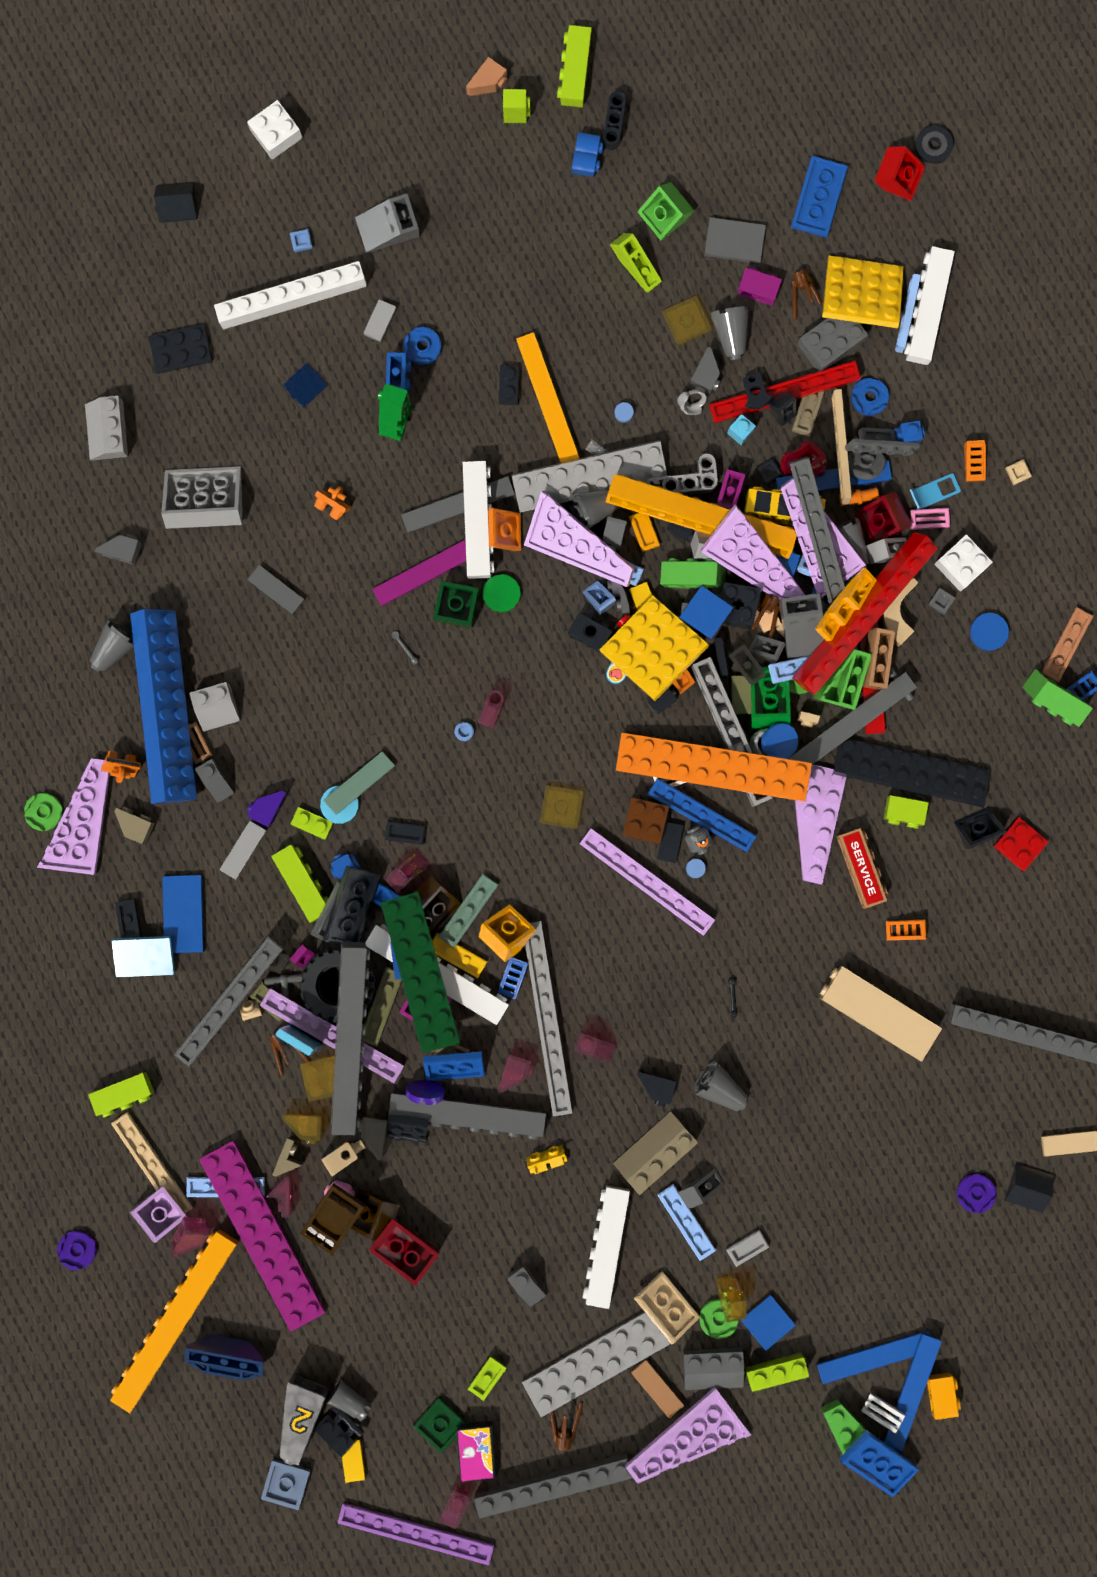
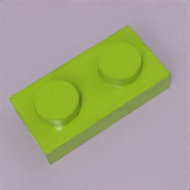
[291,807,333,840]
[468,1355,507,1401]

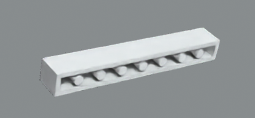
[214,261,367,329]
[365,924,509,1025]

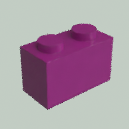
[737,267,782,306]
[716,469,745,509]

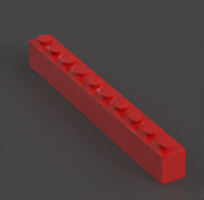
[792,532,938,694]

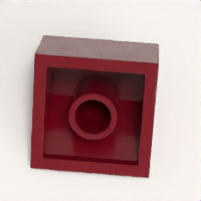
[855,492,913,544]

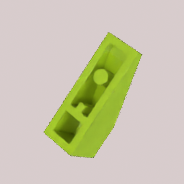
[610,233,662,293]

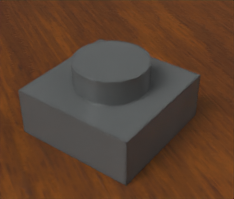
[928,588,955,615]

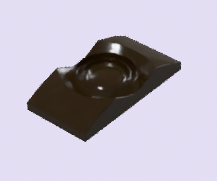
[300,1183,366,1255]

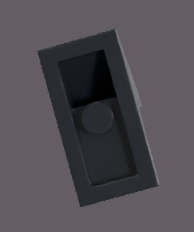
[768,392,796,427]

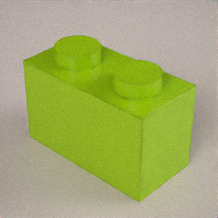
[503,89,530,123]
[883,795,928,829]

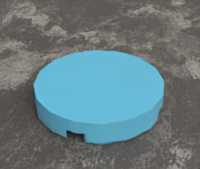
[320,786,359,824]

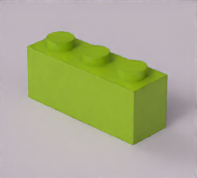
[88,1072,154,1118]
[745,1353,809,1392]

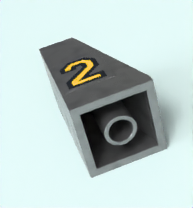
[280,1374,329,1465]

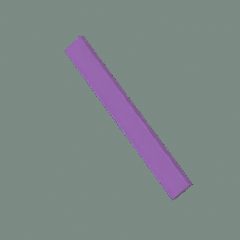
[338,1502,494,1565]

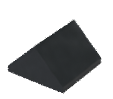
[154,182,197,223]
[954,807,1006,849]
[1004,1163,1053,1213]

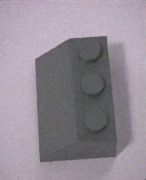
[683,1347,744,1390]

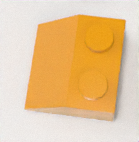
[479,904,536,962]

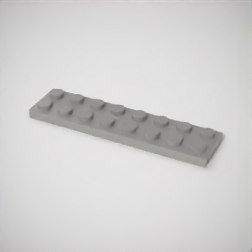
[511,440,667,513]
[522,1312,671,1417]

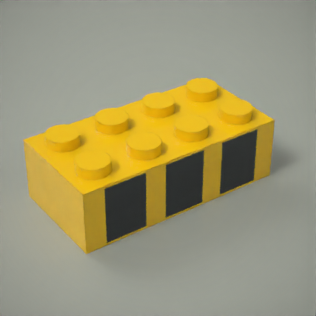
[743,487,826,526]

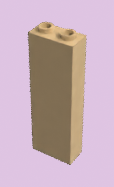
[819,966,942,1062]

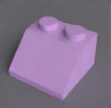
[130,1186,187,1243]

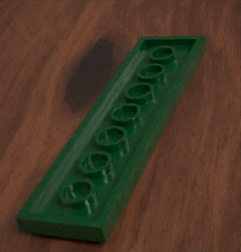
[380,892,460,1054]

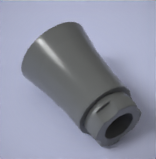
[326,1379,372,1421]

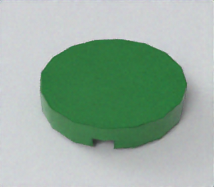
[483,574,521,613]

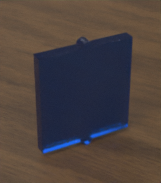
[282,363,328,408]

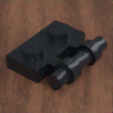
[387,1115,428,1144]
[314,1407,365,1458]

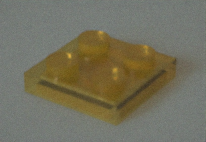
[300,1055,335,1102]

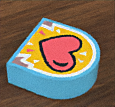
[606,662,626,684]

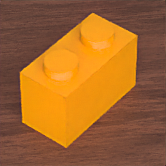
[927,1372,961,1420]

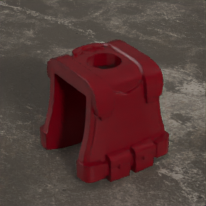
[780,441,827,478]

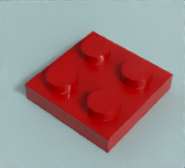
[993,817,1048,871]

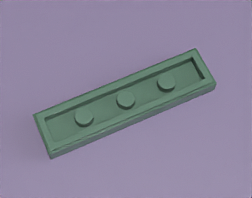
[324,752,395,815]
[439,874,499,948]

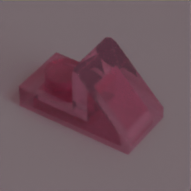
[266,1175,292,1217]

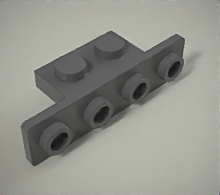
[845,428,920,456]

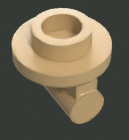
[240,1000,262,1021]

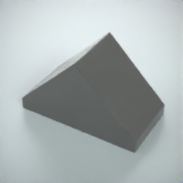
[748,634,785,663]

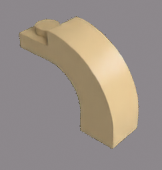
[881,578,918,647]

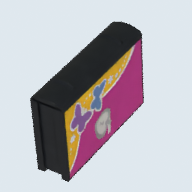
[456,1421,497,1482]

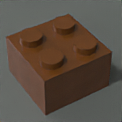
[622,797,669,845]

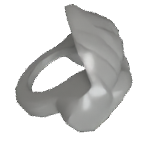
[677,389,706,415]
[749,728,768,756]

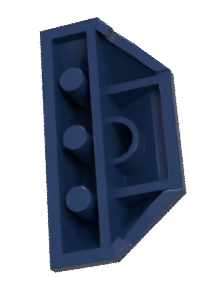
[185,1334,264,1381]

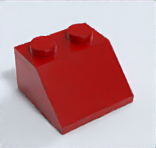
[874,146,925,201]

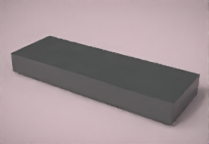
[248,565,305,615]

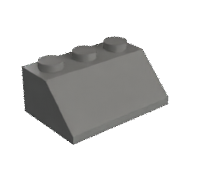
[85,396,128,461]

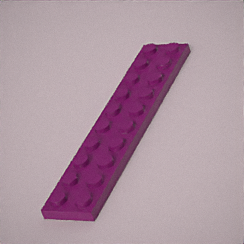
[199,1140,326,1332]

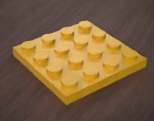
[822,256,903,328]
[600,596,709,701]

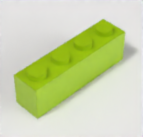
[557,25,591,107]
[271,845,329,923]

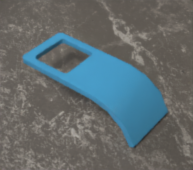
[910,473,961,509]

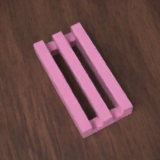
[910,508,950,530]

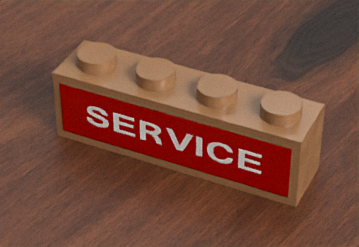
[836,828,888,909]

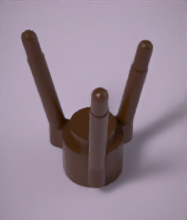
[791,270,822,320]
[752,594,780,639]
[270,1034,312,1076]
[550,1402,583,1451]

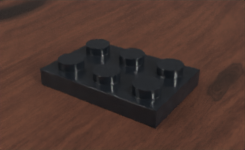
[149,324,212,374]

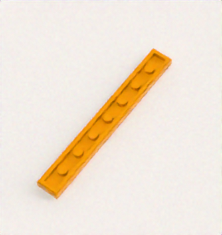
[516,332,580,463]

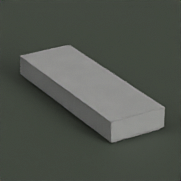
[220,821,267,880]

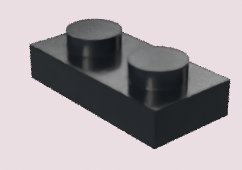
[499,365,519,405]
[115,899,142,938]

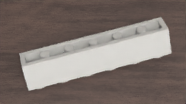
[904,246,954,365]
[463,461,494,579]
[583,1185,630,1309]

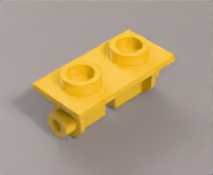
[526,1145,567,1174]

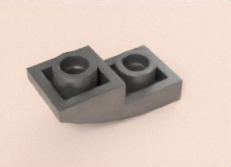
[607,581,630,616]

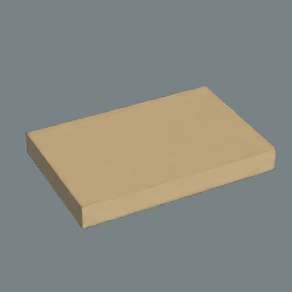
[634,1271,700,1344]

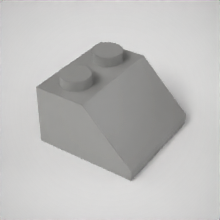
[189,682,240,732]

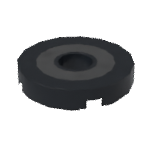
[915,126,953,164]

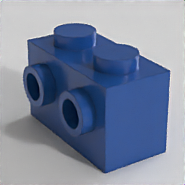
[386,352,411,390]

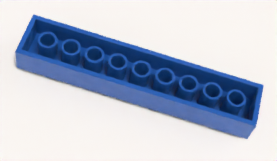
[130,609,197,804]

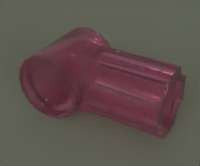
[478,690,505,729]

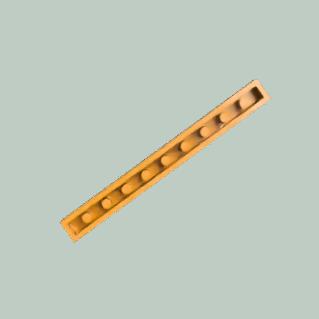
[606,474,797,559]
[110,1229,239,1413]

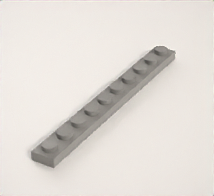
[525,921,572,1116]

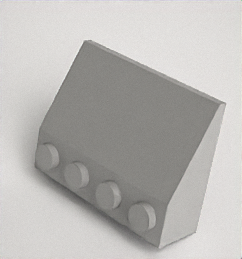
[161,467,242,529]

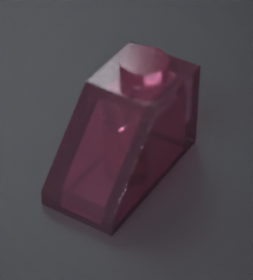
[385,851,430,894]
[574,1031,616,1063]
[498,1053,534,1093]
[170,1217,209,1257]
[438,1484,472,1529]

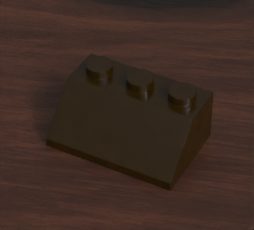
[414,875,462,938]

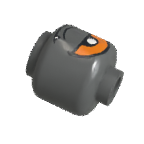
[684,825,713,855]

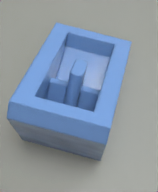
[583,580,616,615]

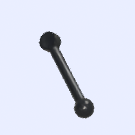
[728,977,736,1018]

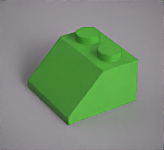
[638,182,694,240]

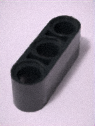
[603,91,626,150]

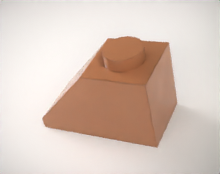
[466,57,507,96]

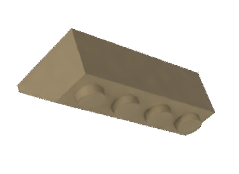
[613,1111,698,1195]

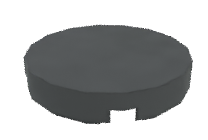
[848,451,886,480]

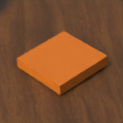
[488,508,521,551]

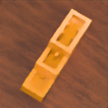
[815,568,877,641]

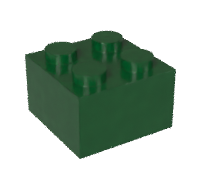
[433,581,479,629]

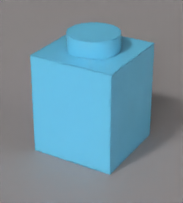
[727,414,756,446]

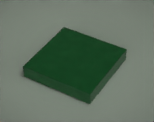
[413,1396,468,1454]

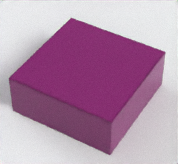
[290,945,315,968]

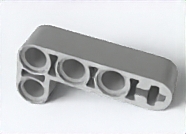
[645,454,718,496]

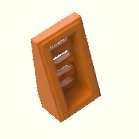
[964,440,986,482]
[886,919,927,940]

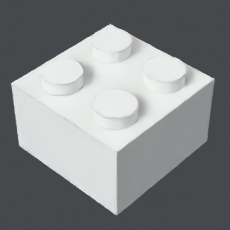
[247,100,302,160]
[935,535,993,592]

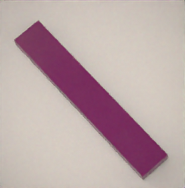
[372,540,467,607]

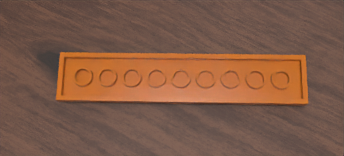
[616,733,812,802]

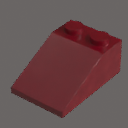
[368,1218,440,1286]

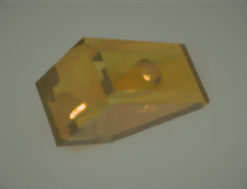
[282,1113,324,1144]
[716,1275,746,1322]

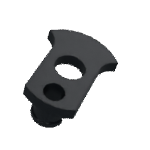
[742,373,773,410]

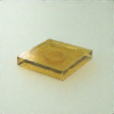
[662,296,712,347]
[540,785,584,829]

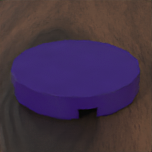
[406,1080,445,1105]
[956,1173,996,1213]
[57,1230,97,1270]

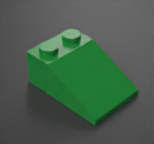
[750,667,791,728]

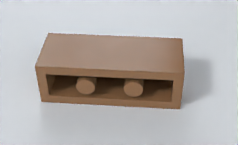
[862,628,895,690]

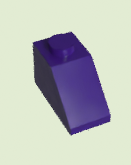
[247,791,288,828]

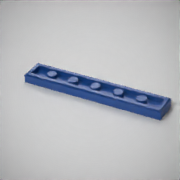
[776,461,892,492]
[647,778,756,852]
[816,1330,930,1384]
[883,1333,942,1451]

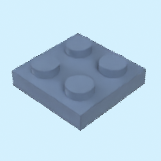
[261,1459,310,1510]

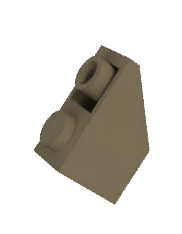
[114,806,155,845]

